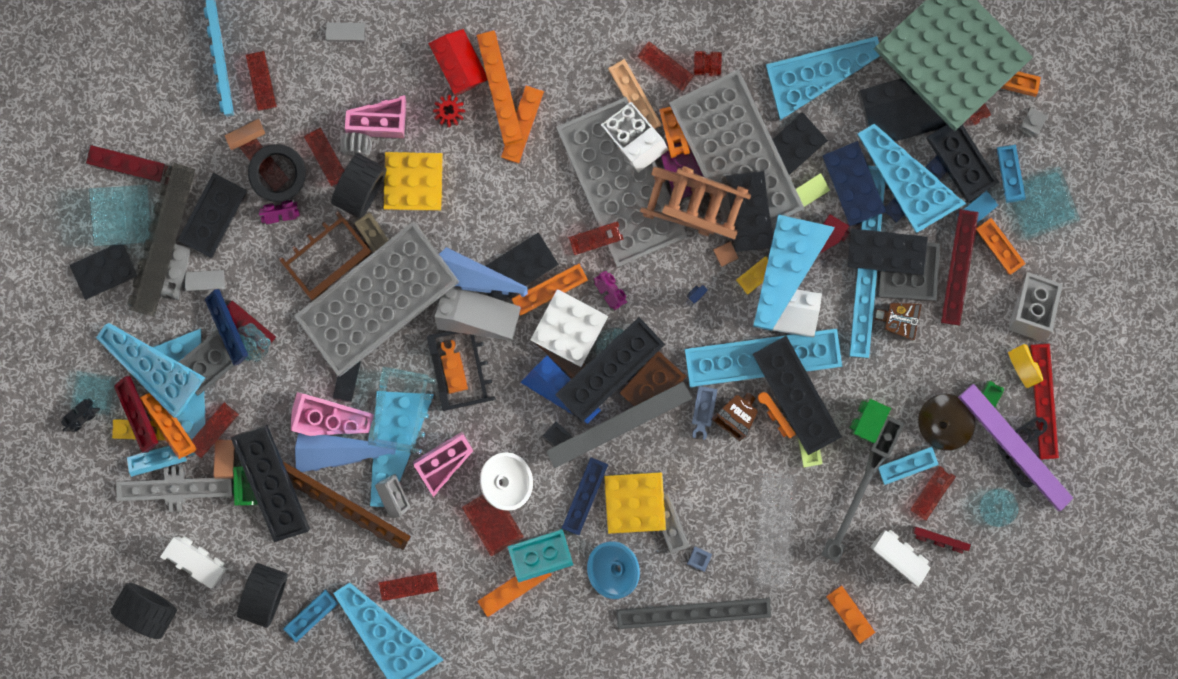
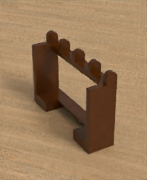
[278,211,373,301]

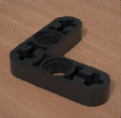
[997,417,1047,487]

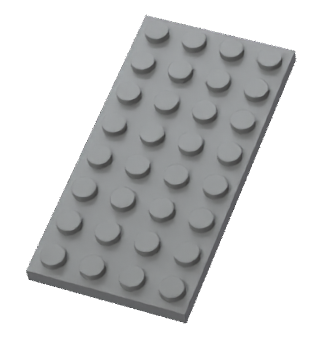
[669,69,805,224]
[556,97,688,268]
[295,221,460,377]

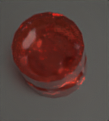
[694,51,722,77]

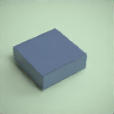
[687,546,712,572]

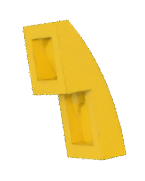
[1008,344,1043,388]

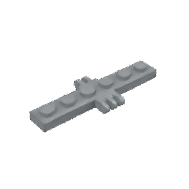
[116,466,233,512]

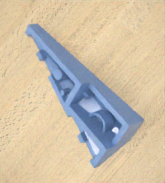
[439,247,528,297]
[295,433,396,473]

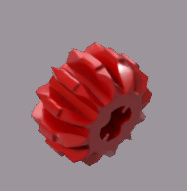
[433,95,466,128]

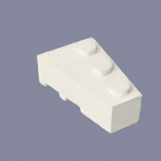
[160,536,226,589]

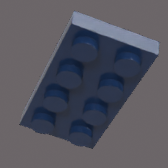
[822,141,886,227]

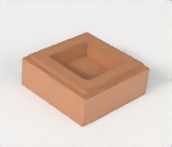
[713,241,739,267]

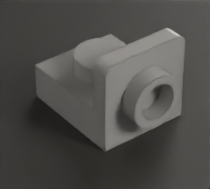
[1019,107,1048,138]

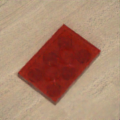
[462,495,524,556]

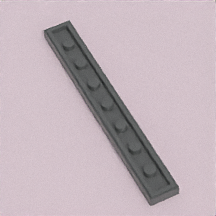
[546,382,692,469]
[616,598,771,629]

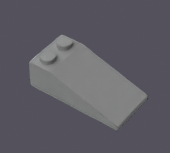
[435,287,521,341]

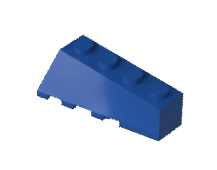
[520,355,601,424]

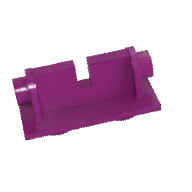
[259,200,300,225]
[593,271,627,311]

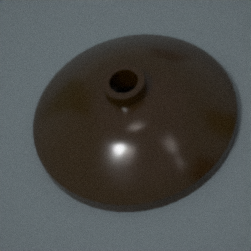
[918,393,976,451]

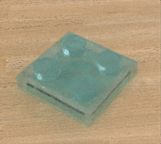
[71,371,116,415]

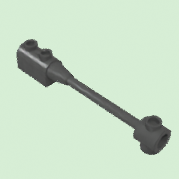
[821,416,905,563]

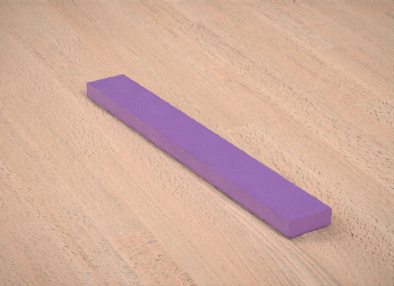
[958,384,1073,511]

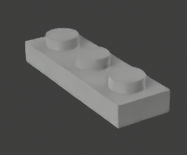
[662,493,690,554]

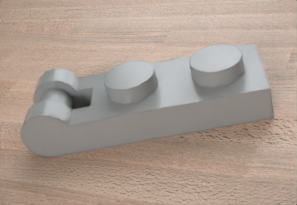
[160,243,192,300]

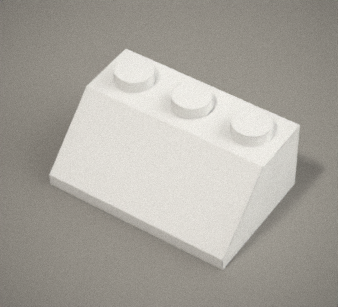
[757,290,822,338]
[869,530,931,586]

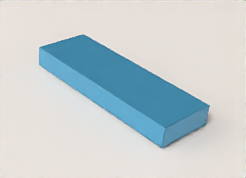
[997,145,1026,203]
[283,589,339,643]

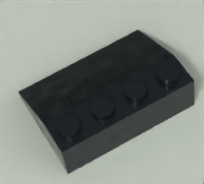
[858,78,946,142]

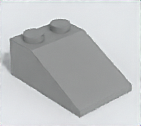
[1008,272,1063,342]

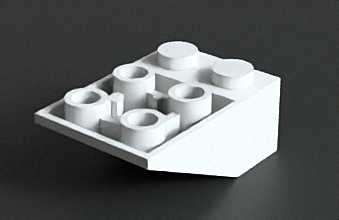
[601,102,669,173]

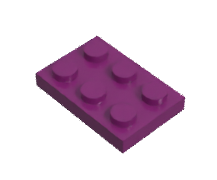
[661,142,704,199]

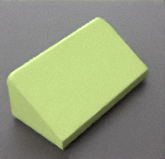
[796,173,830,207]

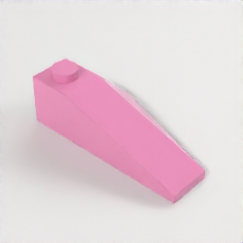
[291,392,374,436]

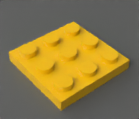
[384,152,443,211]
[604,472,666,534]

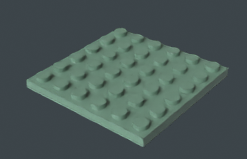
[874,0,1033,131]

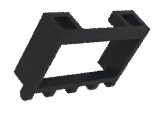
[427,331,496,411]

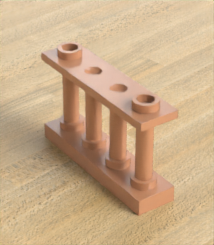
[640,166,727,236]
[662,166,751,239]

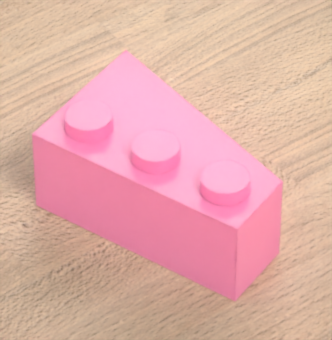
[345,95,406,138]
[413,432,473,497]

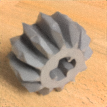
[340,132,372,156]

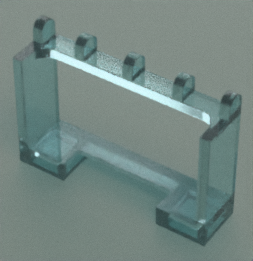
[368,367,436,454]

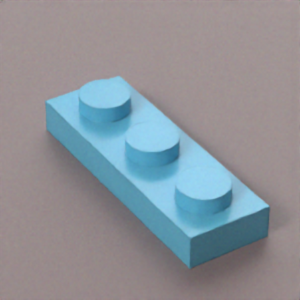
[127,446,187,477]
[878,447,939,485]

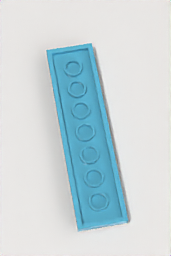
[685,329,842,387]

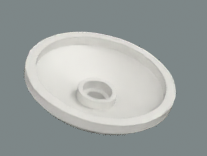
[480,453,533,510]

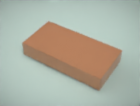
[225,119,265,150]
[214,440,235,479]

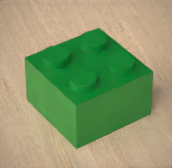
[849,398,891,443]

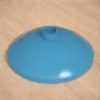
[587,541,640,599]

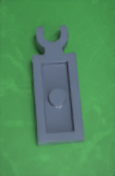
[692,386,718,440]

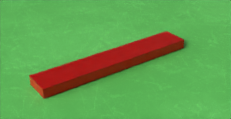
[1030,343,1059,460]

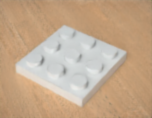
[530,289,608,367]

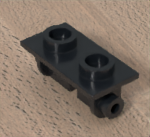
[61,398,100,432]

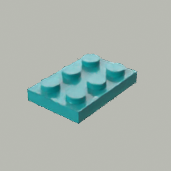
[508,529,574,583]

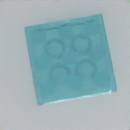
[1011,167,1080,240]
[88,185,152,247]

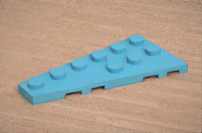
[766,36,880,120]
[857,124,966,233]
[753,215,835,331]
[96,323,205,418]
[153,329,207,457]
[370,391,434,507]
[333,583,444,679]

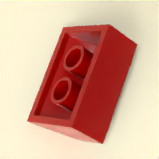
[428,29,488,97]

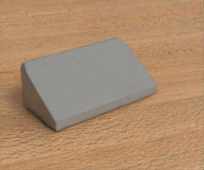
[326,23,365,42]
[185,270,225,292]
[375,474,411,518]

